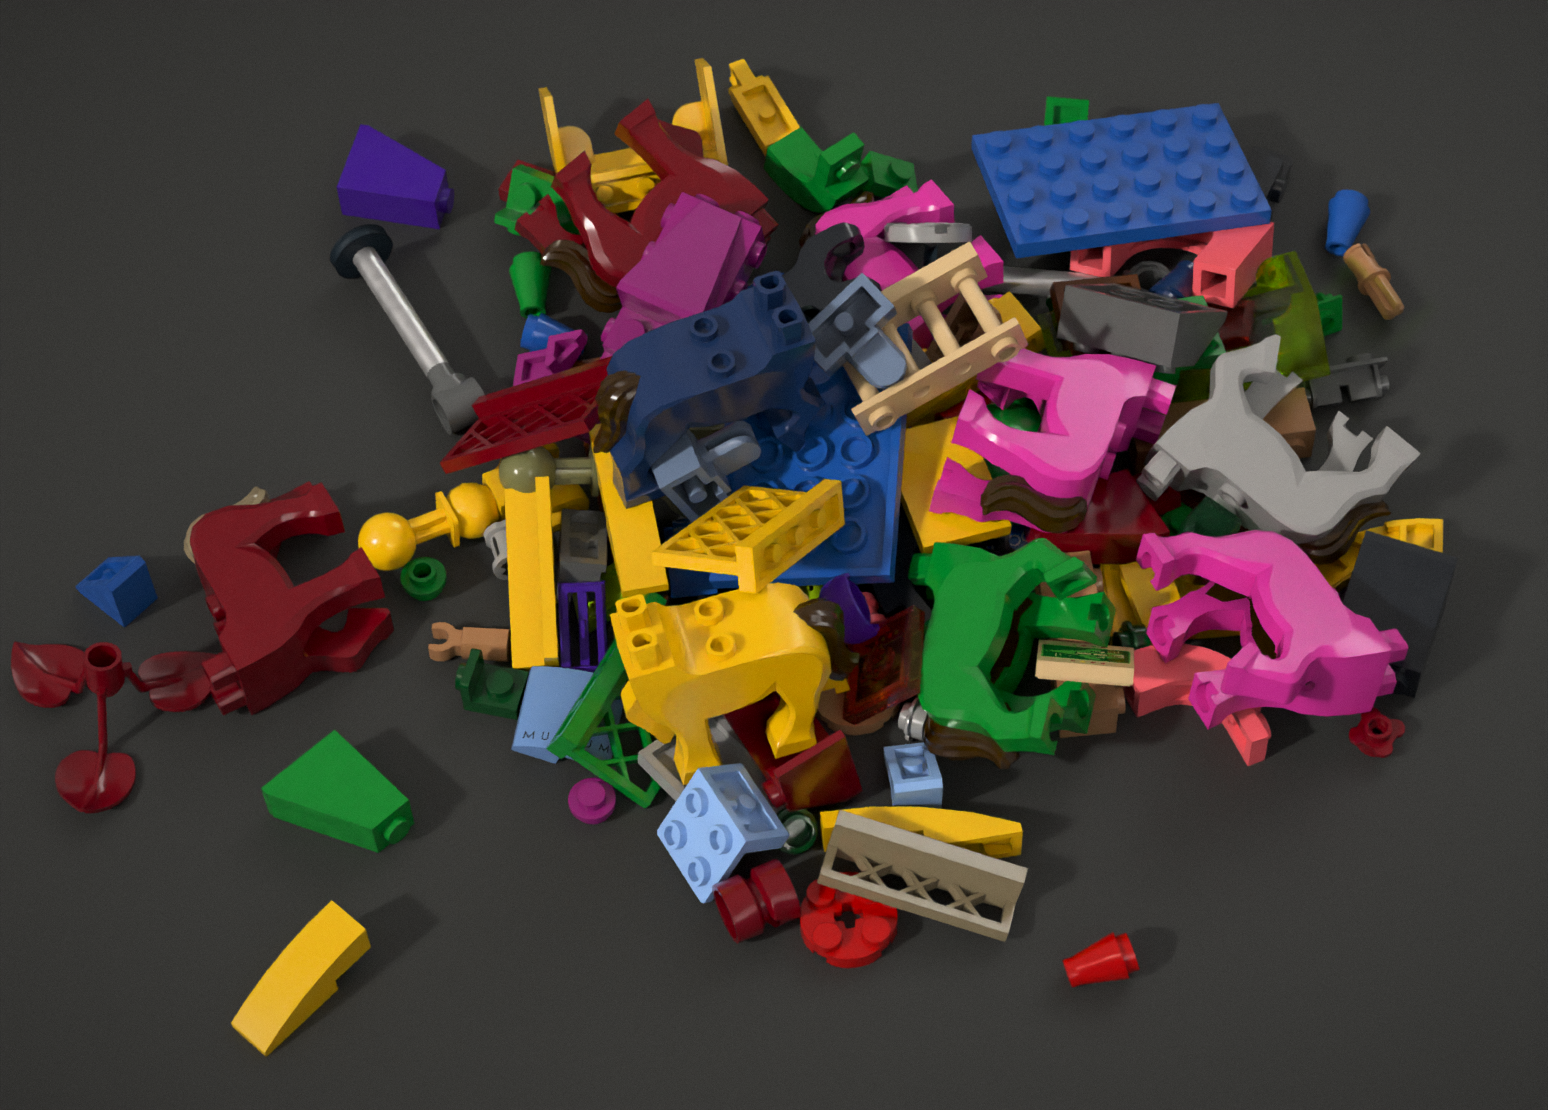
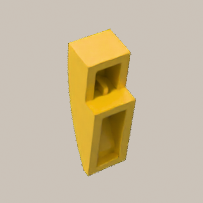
[231,900,371,1057]

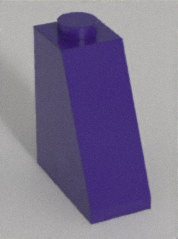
[336,124,454,229]

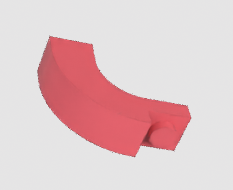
[1123,644,1271,766]

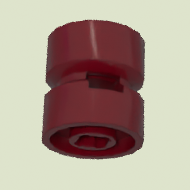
[712,858,801,944]

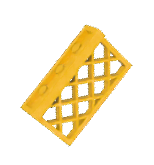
[652,479,845,594]

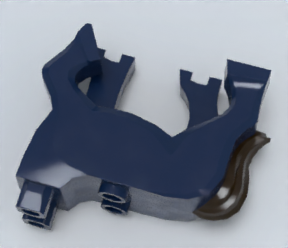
[593,271,824,509]

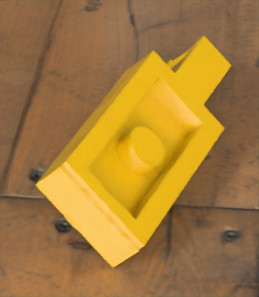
[728,59,800,157]

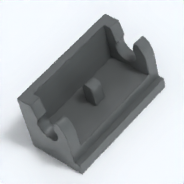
[556,508,607,603]

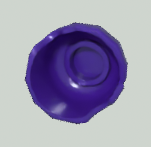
[819,573,880,644]

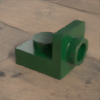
[455,648,529,720]

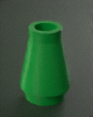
[509,252,552,318]

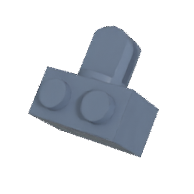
[808,273,907,390]
[651,421,761,522]

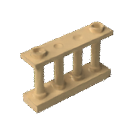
[843,241,1028,436]

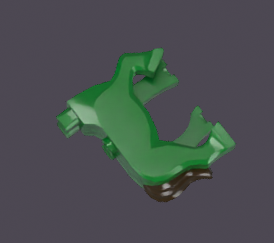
[908,538,1116,769]

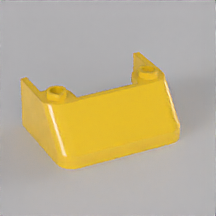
[538,58,728,213]

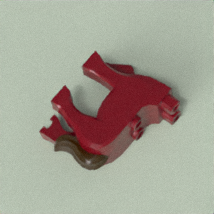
[515,98,779,313]

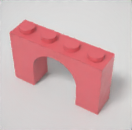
[1070,222,1274,308]

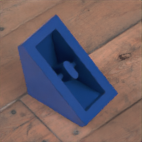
[75,555,158,628]

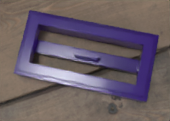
[558,580,608,673]

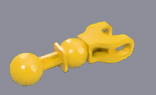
[358,442,590,571]

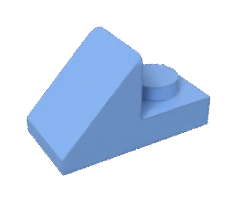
[883,742,943,809]

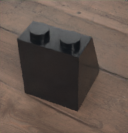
[1343,530,1458,698]

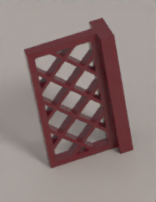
[440,356,612,474]

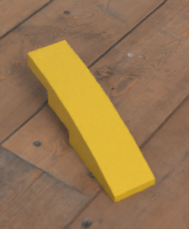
[589,423,669,598]
[820,807,1023,859]

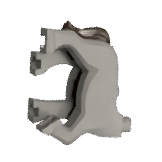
[1136,334,1421,565]

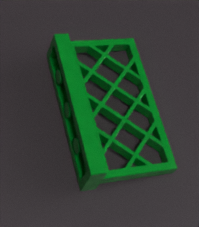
[546,592,668,808]

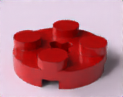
[800,872,898,968]

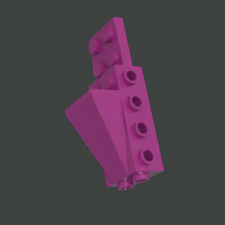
[575,192,768,444]

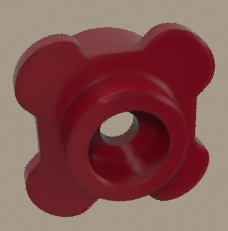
[1348,707,1405,758]

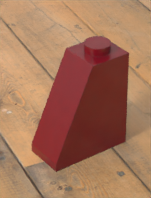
[1023,469,1170,564]

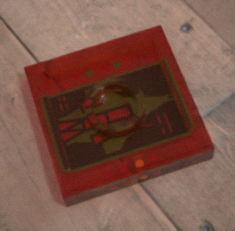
[843,605,925,725]

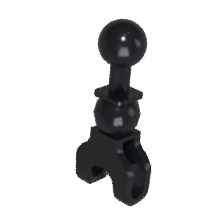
[782,222,882,323]

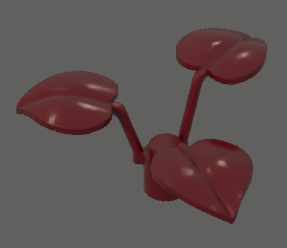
[11,641,216,814]

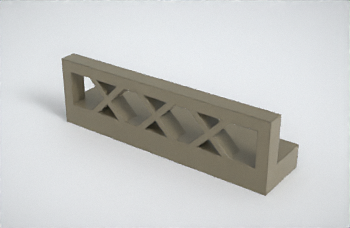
[817,810,1028,942]

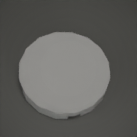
[884,222,972,243]

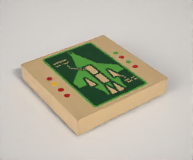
[1035,639,1134,687]

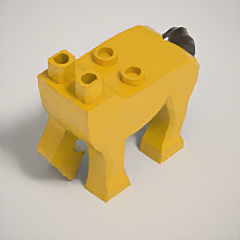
[610,582,860,786]

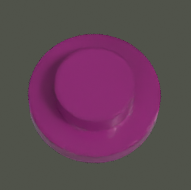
[568,778,616,825]

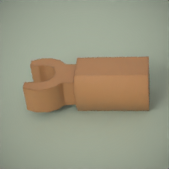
[428,622,511,662]

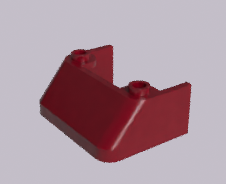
[723,691,863,812]

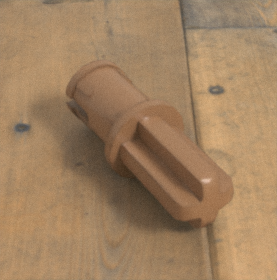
[1343,243,1404,320]

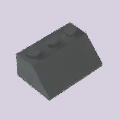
[1057,283,1227,374]

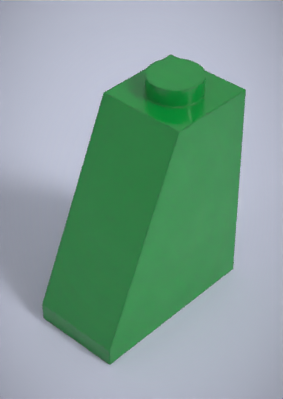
[261,730,415,853]

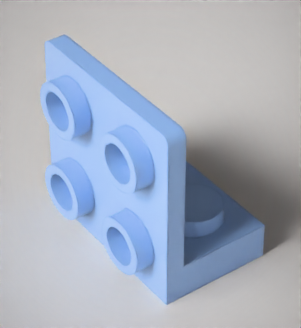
[657,763,790,903]

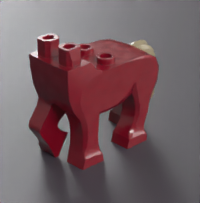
[184,481,394,716]

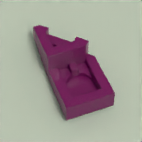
[513,329,588,386]

